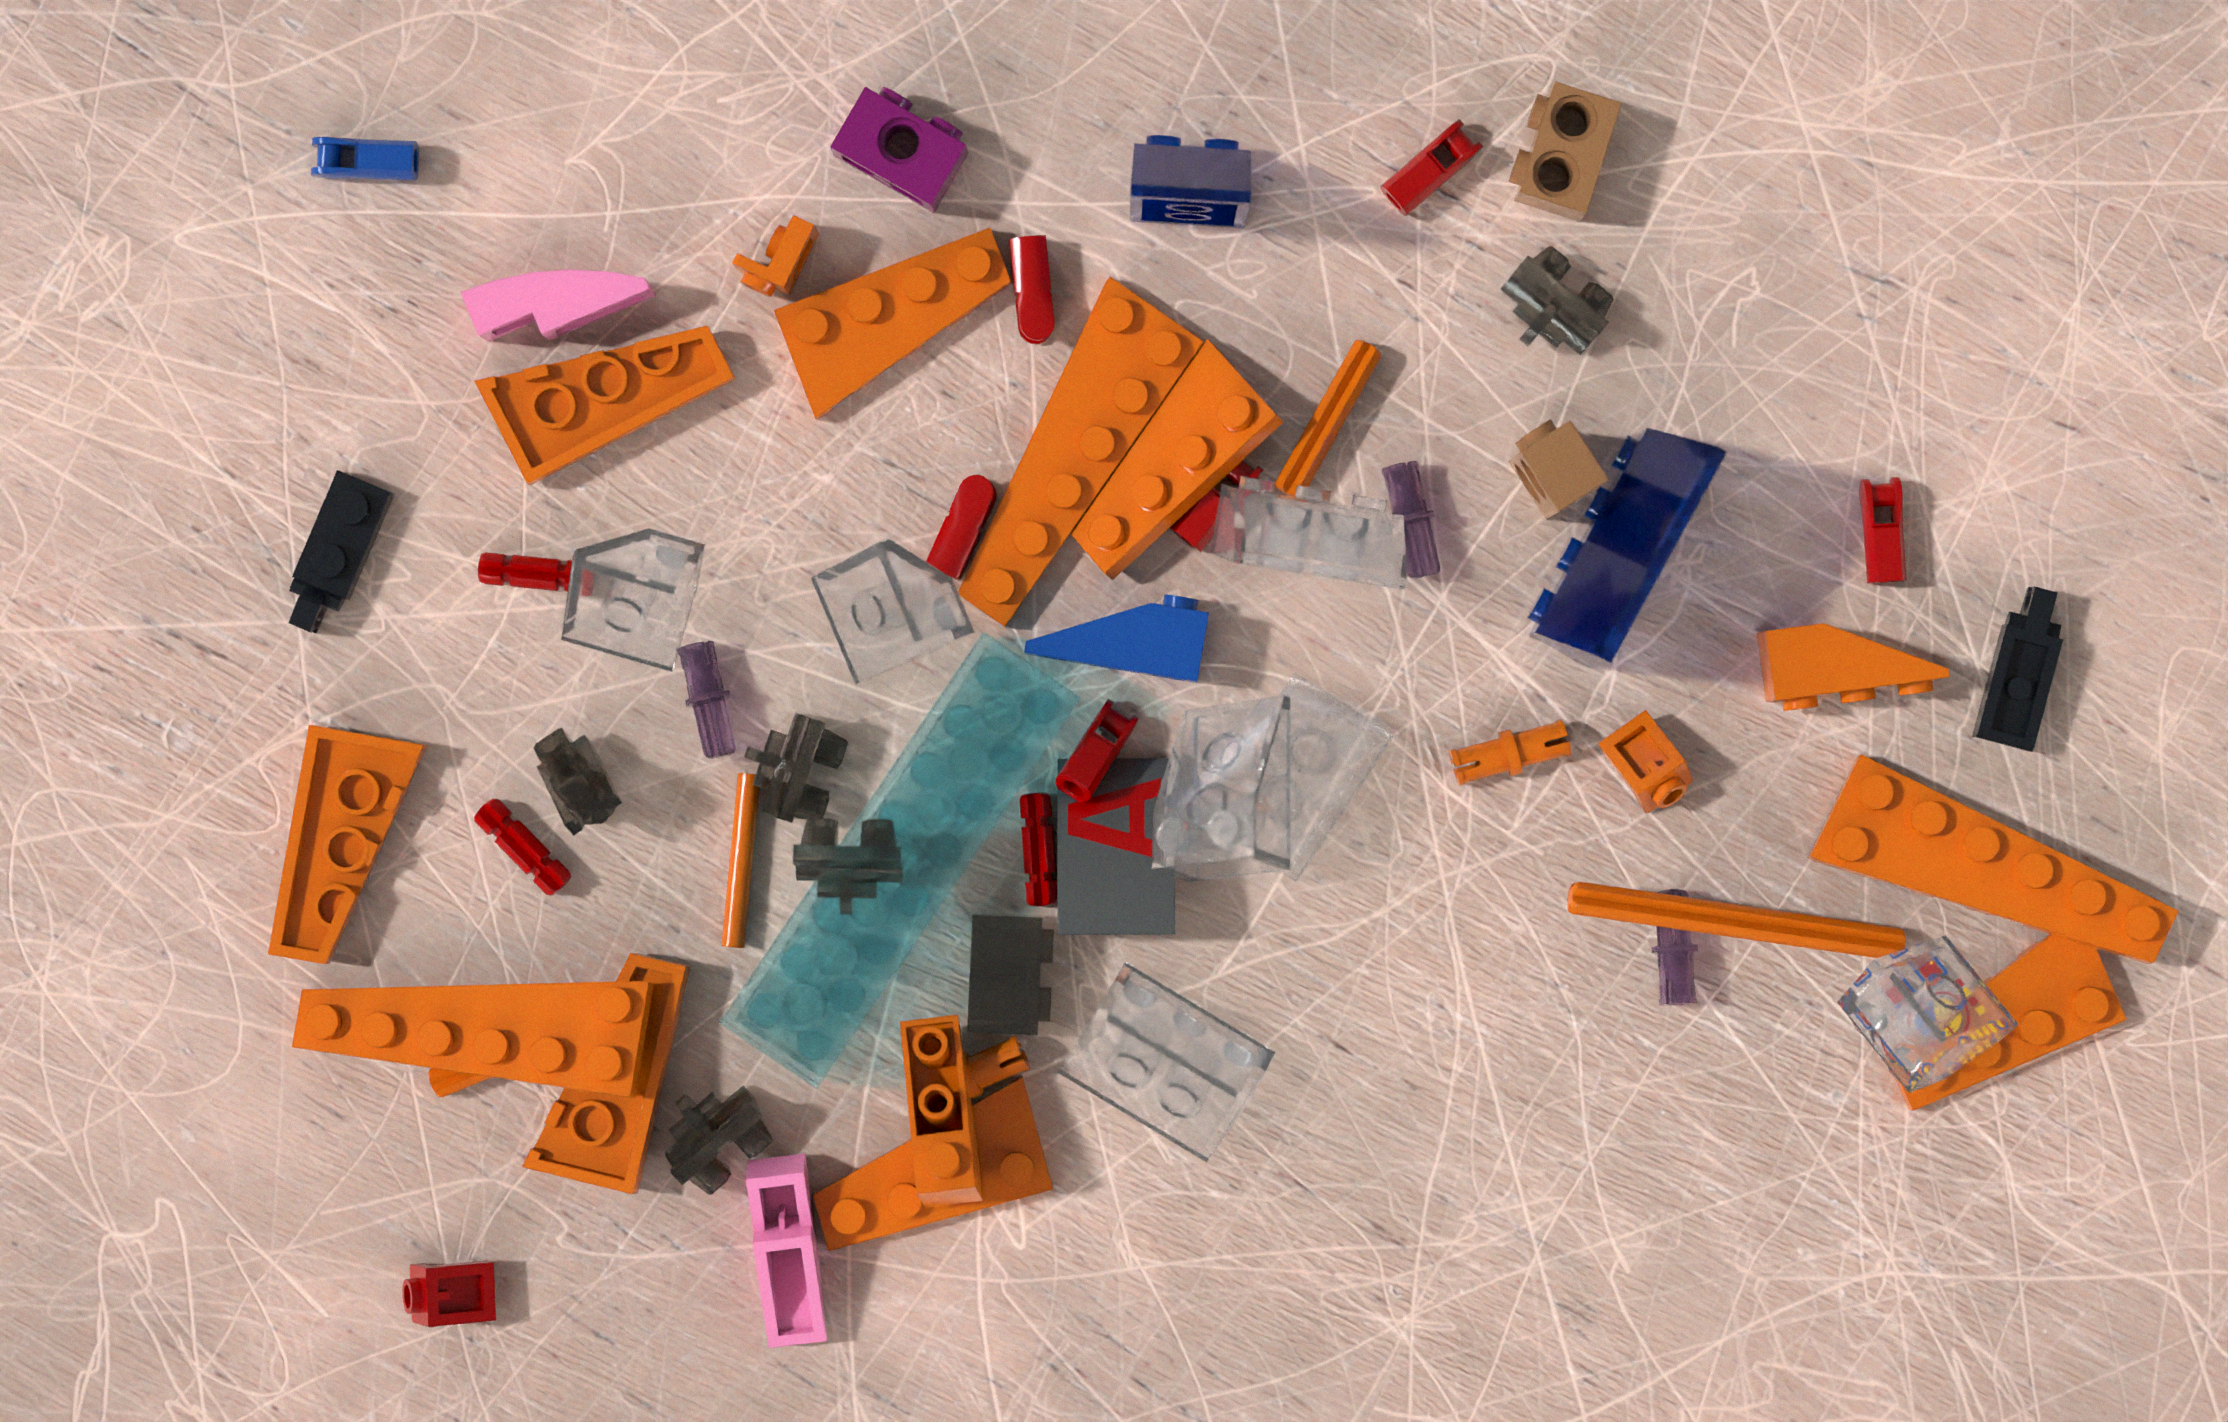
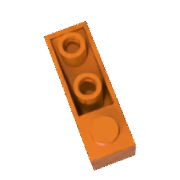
[1756,623,1949,711]
[900,1014,983,1208]

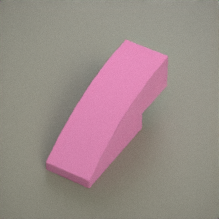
[460,269,656,342]
[745,1153,827,1348]

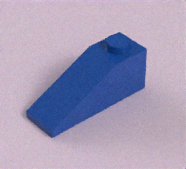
[1024,594,1209,683]

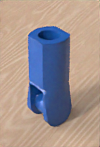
[311,137,419,181]

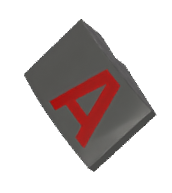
[1057,758,1175,935]

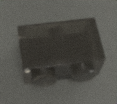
[967,913,1054,1035]

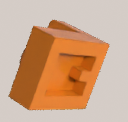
[732,215,820,297]
[1598,710,1693,814]

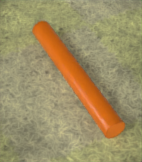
[721,773,761,948]

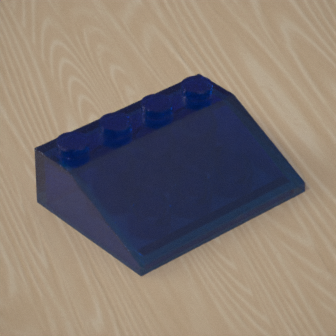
[1527,428,1727,668]

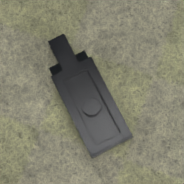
[289,470,394,634]
[1972,586,2063,752]

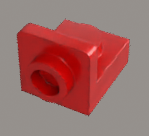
[402,1260,496,1327]

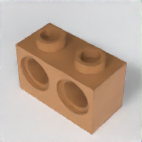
[1509,81,1622,222]
[1509,419,1609,520]

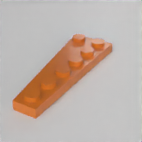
[957,277,1204,627]
[1808,754,2179,964]
[292,981,654,1098]

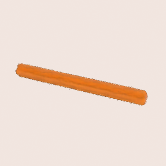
[1567,881,1906,960]

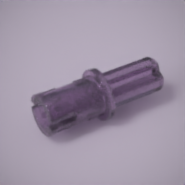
[1381,461,1441,579]
[678,641,736,759]
[1652,889,1698,1006]

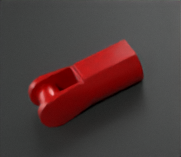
[1380,119,1484,216]
[1008,235,1055,344]
[1170,460,1264,553]
[924,475,997,581]
[1859,477,1907,584]
[1055,699,1139,802]

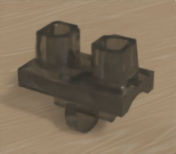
[1501,246,1614,355]
[744,712,848,823]
[533,728,622,836]
[793,818,904,915]
[664,1085,773,1195]

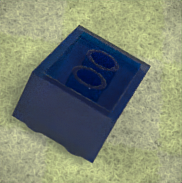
[1130,135,1251,229]

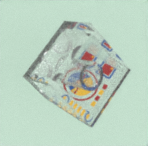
[1837,935,2018,1093]

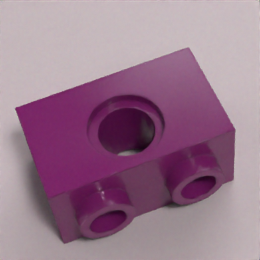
[830,87,968,213]

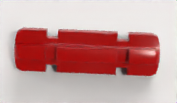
[478,552,593,594]
[1019,792,1057,907]
[474,799,572,896]

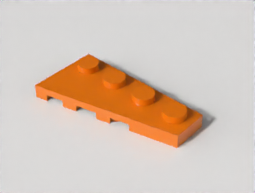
[774,228,1011,420]
[474,326,736,486]
[1071,339,1284,580]
[268,725,427,964]
[1886,934,2127,1111]
[522,953,691,1194]
[813,1076,1053,1251]

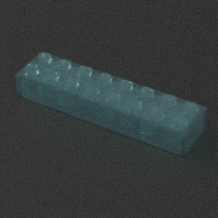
[719,632,1081,1089]

